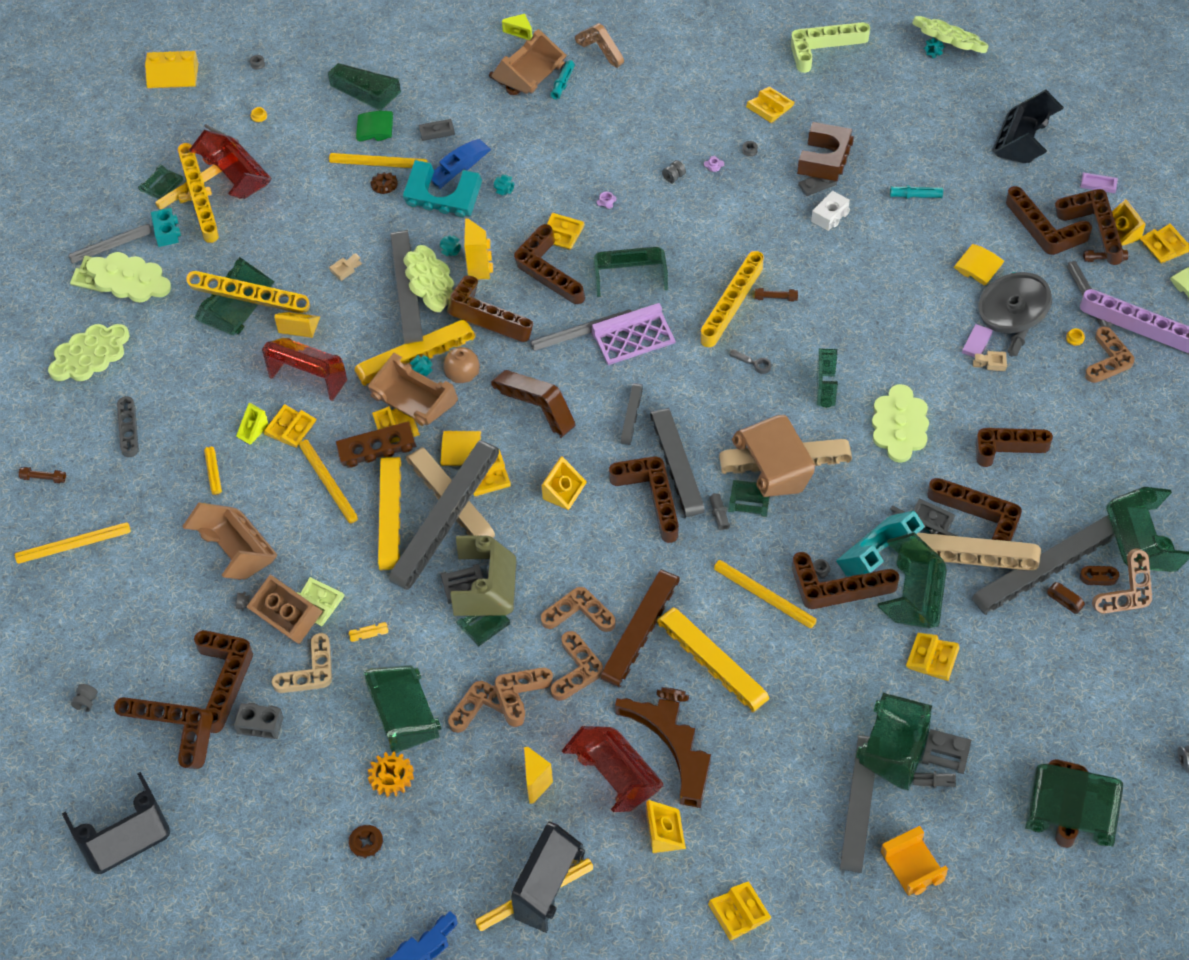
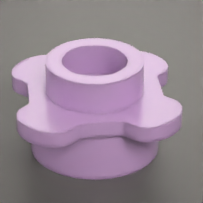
[704,156,724,172]
[597,192,616,209]

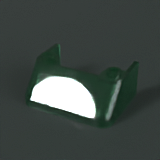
[593,247,668,297]
[1106,486,1189,572]
[877,532,947,629]

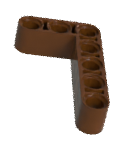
[1006,186,1092,255]
[1055,189,1123,265]
[514,224,586,304]
[447,275,534,342]
[491,370,576,438]
[609,456,679,543]
[927,478,1022,542]
[792,552,900,609]
[194,630,253,733]
[114,697,213,769]

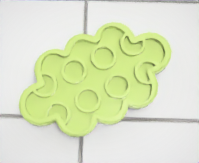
[912,16,989,53]
[403,245,454,312]
[86,252,171,303]
[48,324,130,381]
[872,384,929,463]

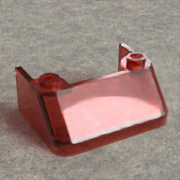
[189,129,272,199]
[262,338,347,401]
[562,726,663,812]

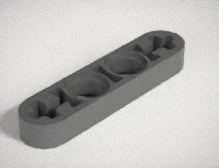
[621,383,643,445]
[117,396,139,457]

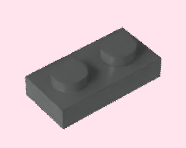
[419,119,455,141]
[798,177,837,196]

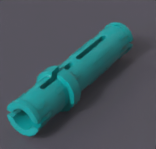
[550,60,575,100]
[890,185,943,199]

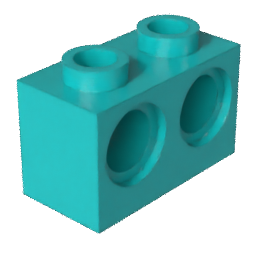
[151,208,181,247]

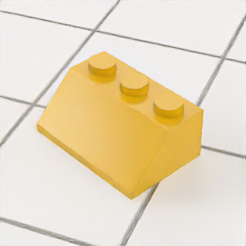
[145,51,199,88]
[464,218,493,279]

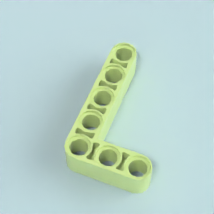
[791,22,870,73]

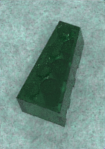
[328,63,401,111]

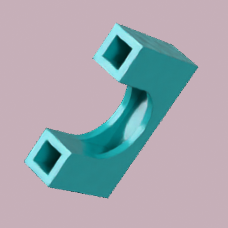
[403,160,482,218]
[836,511,925,577]

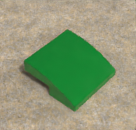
[356,111,393,141]

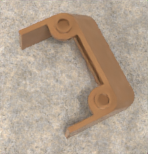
[182,502,277,580]

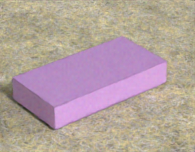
[1080,172,1118,193]
[962,324,993,358]

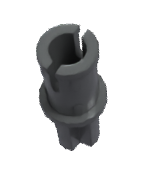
[1007,329,1029,357]
[709,493,730,530]
[913,771,956,788]

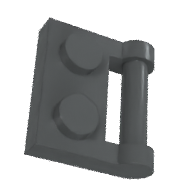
[440,564,483,604]
[922,729,972,774]

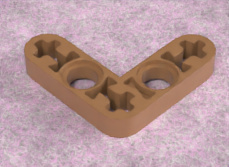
[575,23,624,68]
[1085,327,1134,383]
[1092,549,1152,613]
[541,587,616,632]
[551,631,603,701]
[494,668,553,727]
[448,681,525,733]

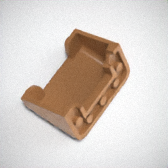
[491,29,567,94]
[368,353,458,426]
[732,415,815,497]

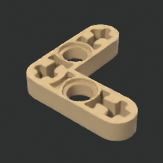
[272,633,332,693]

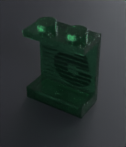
[816,348,838,408]

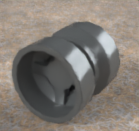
[662,160,686,184]
[71,684,98,712]

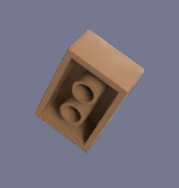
[247,574,323,644]

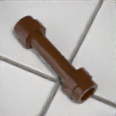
[1083,249,1128,262]
[754,288,798,302]
[19,467,66,483]

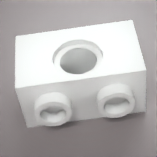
[811,191,850,231]

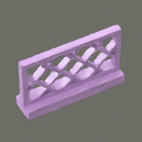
[592,303,676,365]

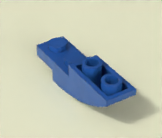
[431,139,491,189]
[385,911,458,960]

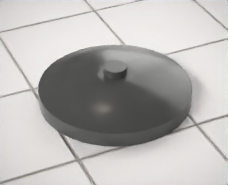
[978,272,1052,333]

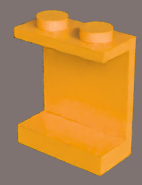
[881,826,948,896]

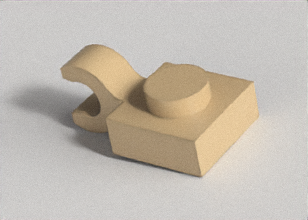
[329,253,362,281]
[973,351,1007,371]

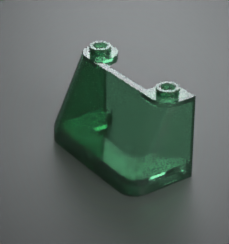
[194,257,275,336]
[363,665,441,753]
[856,693,933,791]
[1025,764,1123,847]

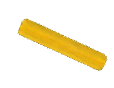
[204,446,222,495]

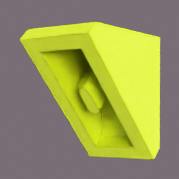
[502,14,532,40]
[236,403,269,445]

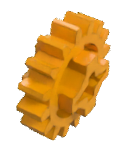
[368,752,414,797]

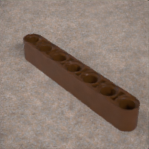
[601,569,680,688]

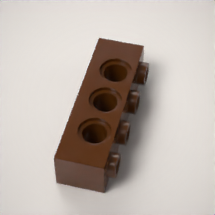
[336,421,417,468]

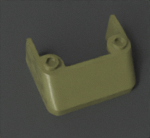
[451,535,517,616]

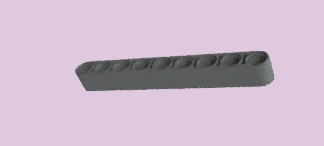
[390,230,423,344]
[389,440,499,590]
[972,515,1123,615]

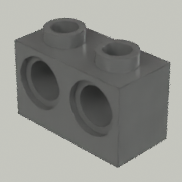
[234,703,284,739]

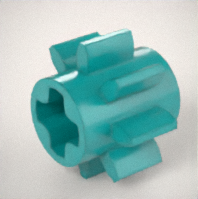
[923,37,945,58]
[493,174,515,196]
[439,235,461,257]
[410,355,433,377]

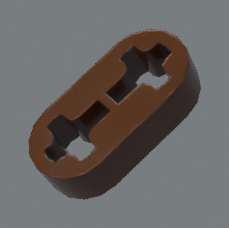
[1080,566,1119,586]
[1047,582,1085,614]

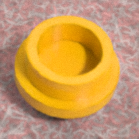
[251,107,267,122]
[1066,328,1085,346]

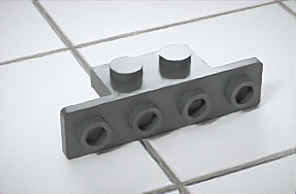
[890,498,959,537]

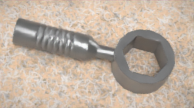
[730,349,771,374]

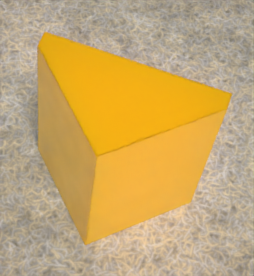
[1112,199,1146,246]
[274,311,320,338]
[541,456,587,510]
[524,747,553,804]
[646,800,686,853]

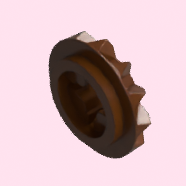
[370,172,398,194]
[656,687,690,702]
[349,825,384,859]

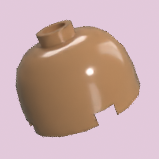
[443,347,480,383]

